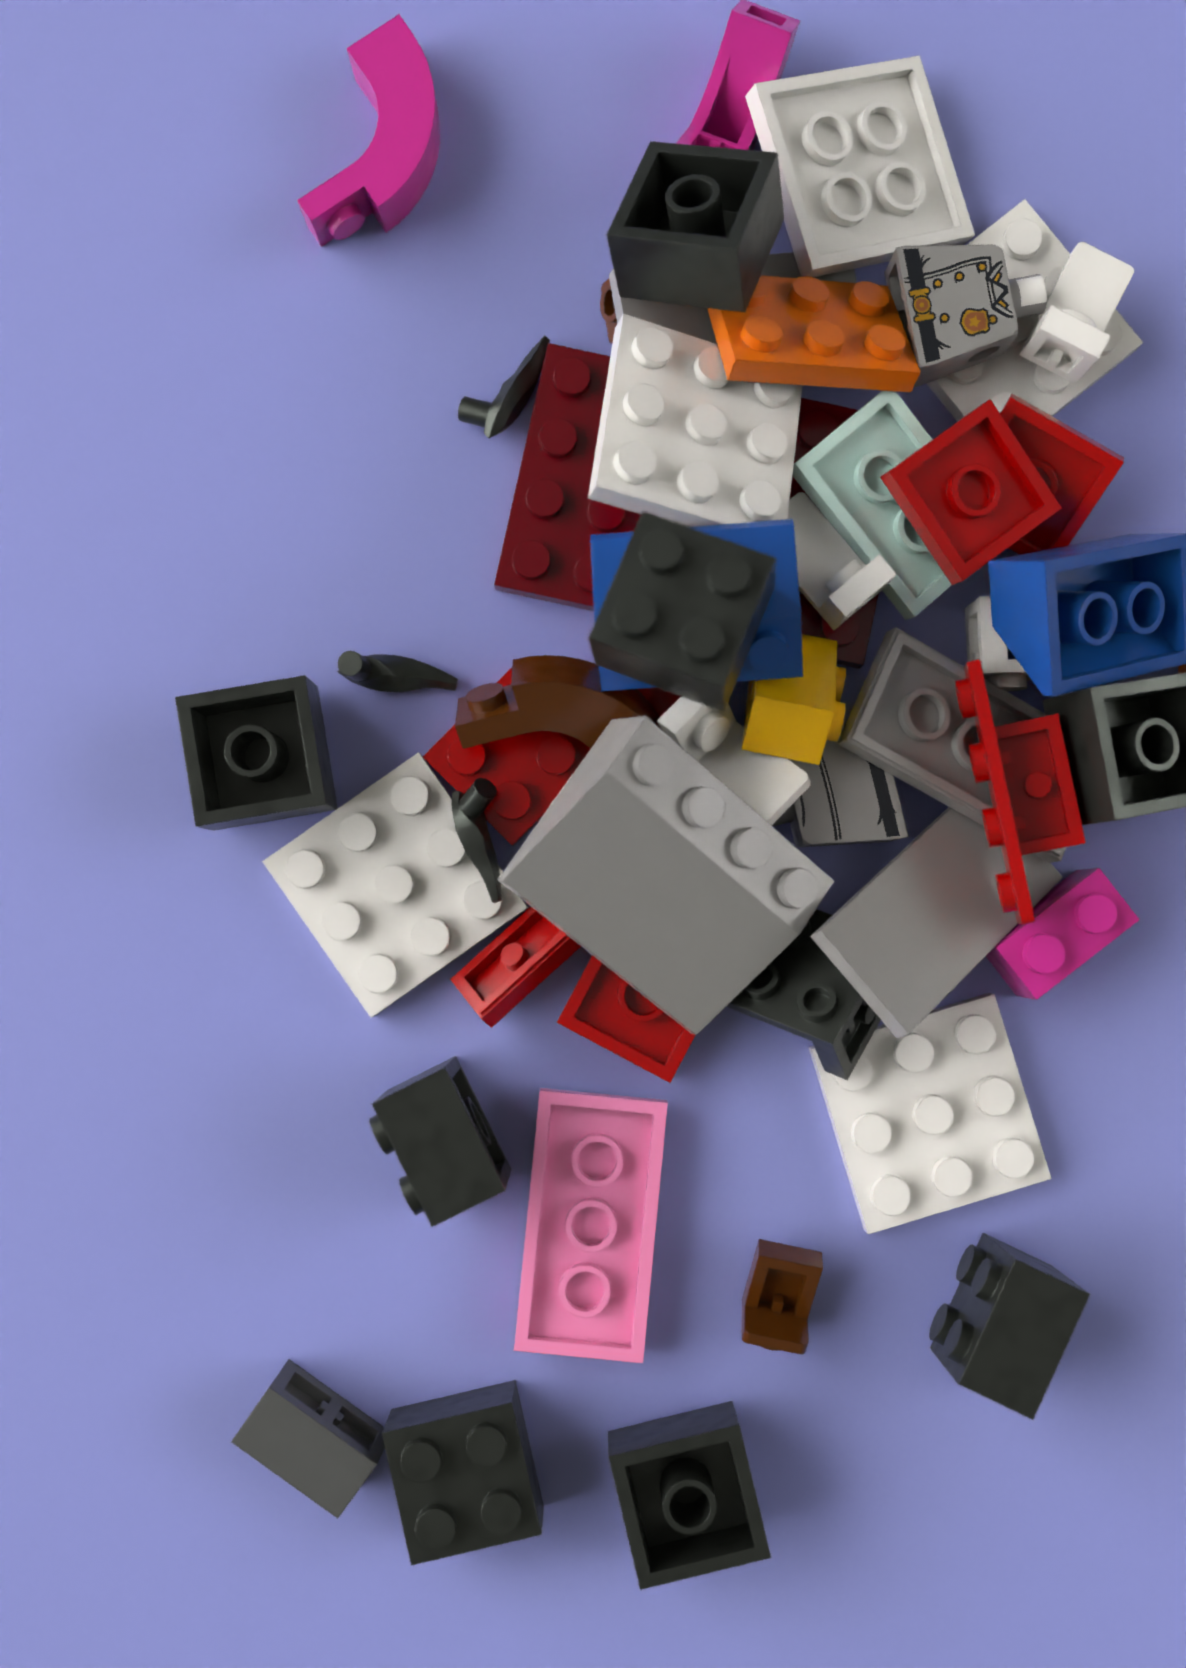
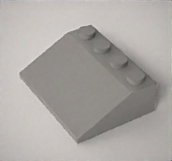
[498,716,834,1035]

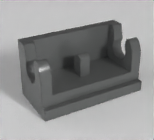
[231,1359,385,1519]

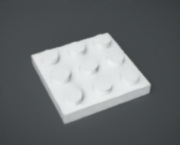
[745,55,975,277]
[926,199,1143,421]
[588,314,803,527]
[262,752,528,1018]
[809,993,1052,1234]

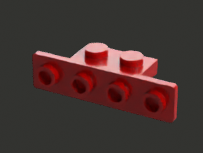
[955,659,1086,925]

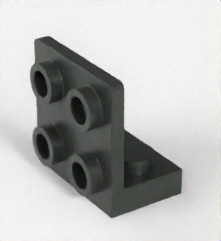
[727,909,881,1080]

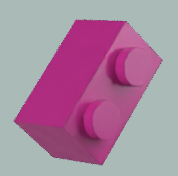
[986,868,1140,1000]

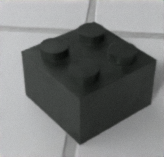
[606,141,784,312]
[588,511,776,712]
[1042,673,1186,825]
[175,675,338,831]
[369,1056,512,1227]
[929,1233,1090,1420]
[382,1380,544,1565]
[608,1401,771,1590]

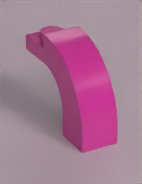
[676,0,800,150]
[297,14,440,247]

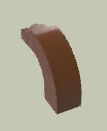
[455,655,662,749]

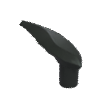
[458,335,550,438]
[337,651,457,692]
[451,778,502,903]

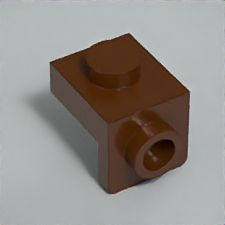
[742,1239,823,1355]

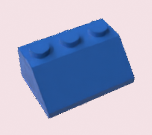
[590,519,803,691]
[988,533,1186,696]

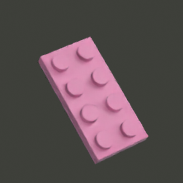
[514,1088,668,1363]

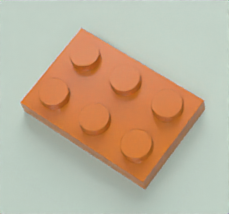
[707,275,921,392]

